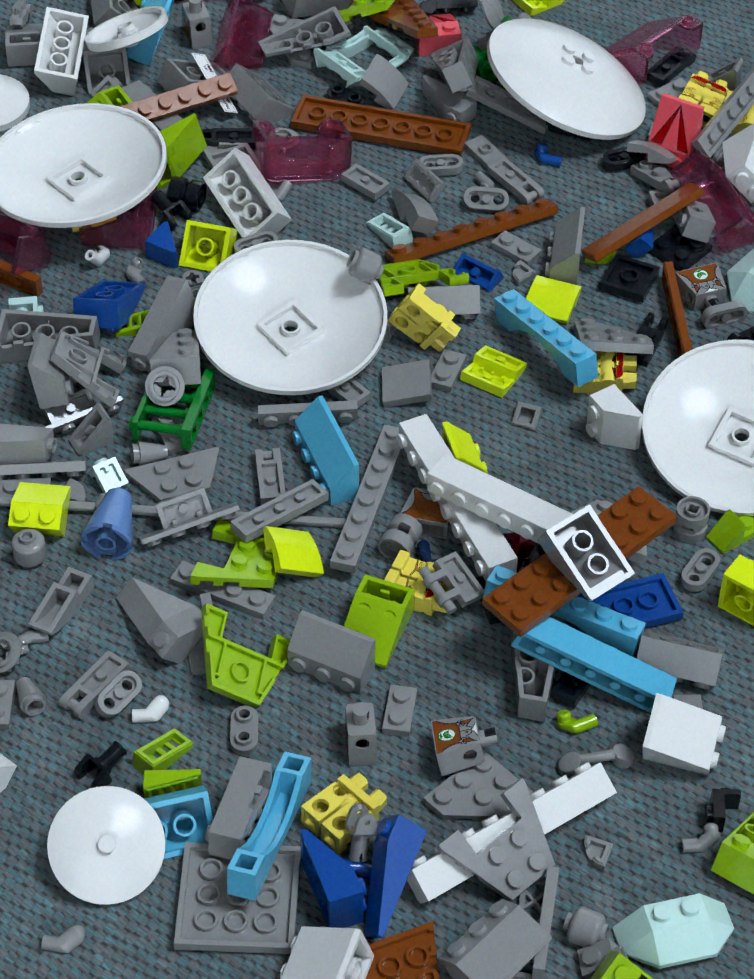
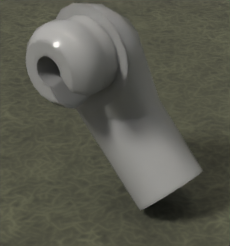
[474,171,495,188]
[273,179,293,202]
[126,257,147,284]
[18,630,49,654]
[680,823,721,853]
[41,925,85,954]

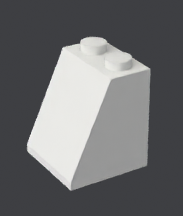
[722,123,754,204]
[643,693,726,776]
[280,926,374,979]

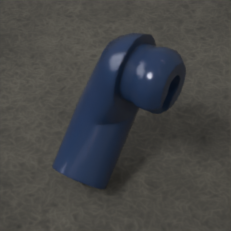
[417,540,438,562]

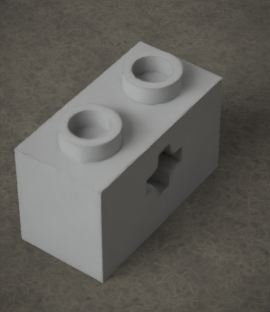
[673,201,716,243]

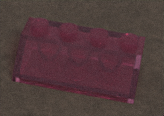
[213,0,273,71]

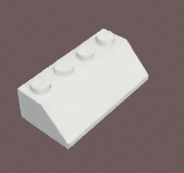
[34,7,89,96]
[203,148,292,238]

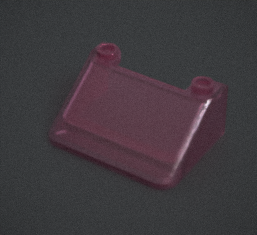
[605,15,703,85]

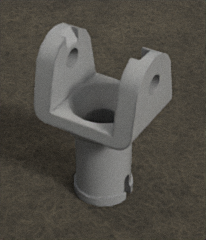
[345,803,377,862]

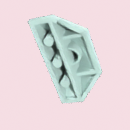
[727,248,754,314]
[612,893,734,969]

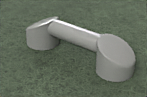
[558,743,634,778]

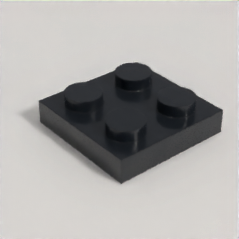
[648,224,712,271]
[599,254,660,303]

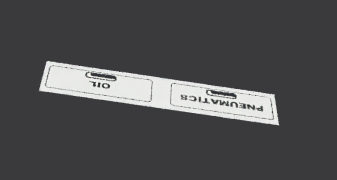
[191,53,238,113]

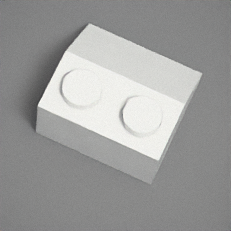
[586,384,643,450]

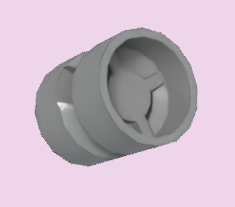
[673,496,710,544]
[378,513,423,560]

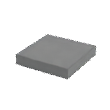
[382,359,432,407]

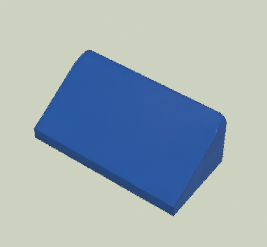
[453,253,504,292]

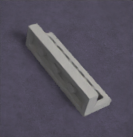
[511,866,559,979]

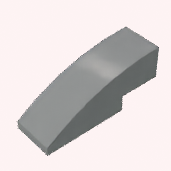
[391,189,439,235]
[28,567,95,636]

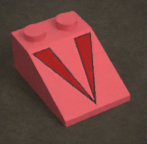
[414,13,461,57]
[646,93,704,173]

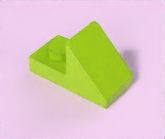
[706,509,754,554]

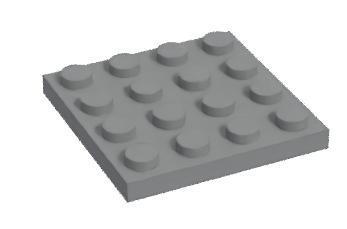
[174,842,301,954]

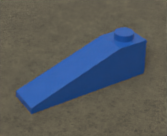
[364,814,427,939]

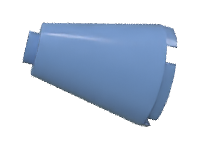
[81,487,133,560]

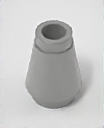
[130,441,168,466]
[15,677,46,716]

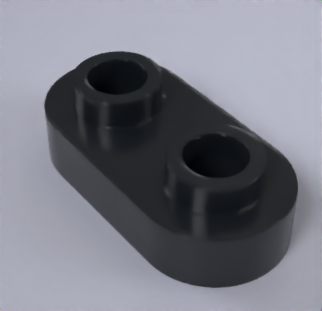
[327,84,365,105]
[602,147,646,171]

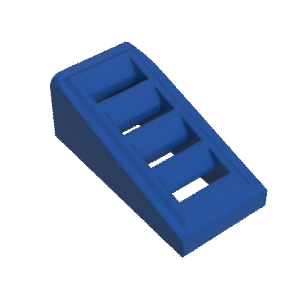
[625,227,654,258]

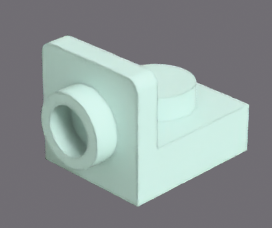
[8,296,44,312]
[89,457,129,493]

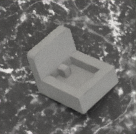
[577,937,628,979]

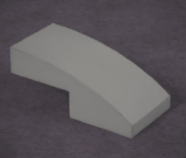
[627,140,677,164]

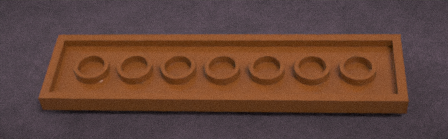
[291,95,471,157]
[482,486,677,637]

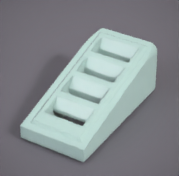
[366,213,413,248]

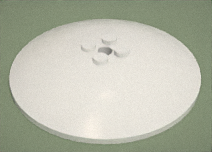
[487,18,646,140]
[0,103,167,228]
[193,240,387,395]
[642,340,754,516]

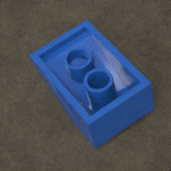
[73,280,146,332]
[300,829,367,928]

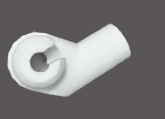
[85,245,110,267]
[132,695,169,723]

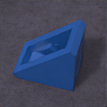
[145,221,178,268]

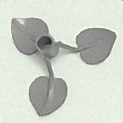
[477,0,532,51]

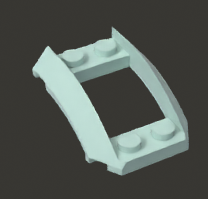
[313,26,414,88]

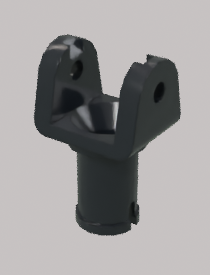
[150,190,192,231]
[74,741,127,788]

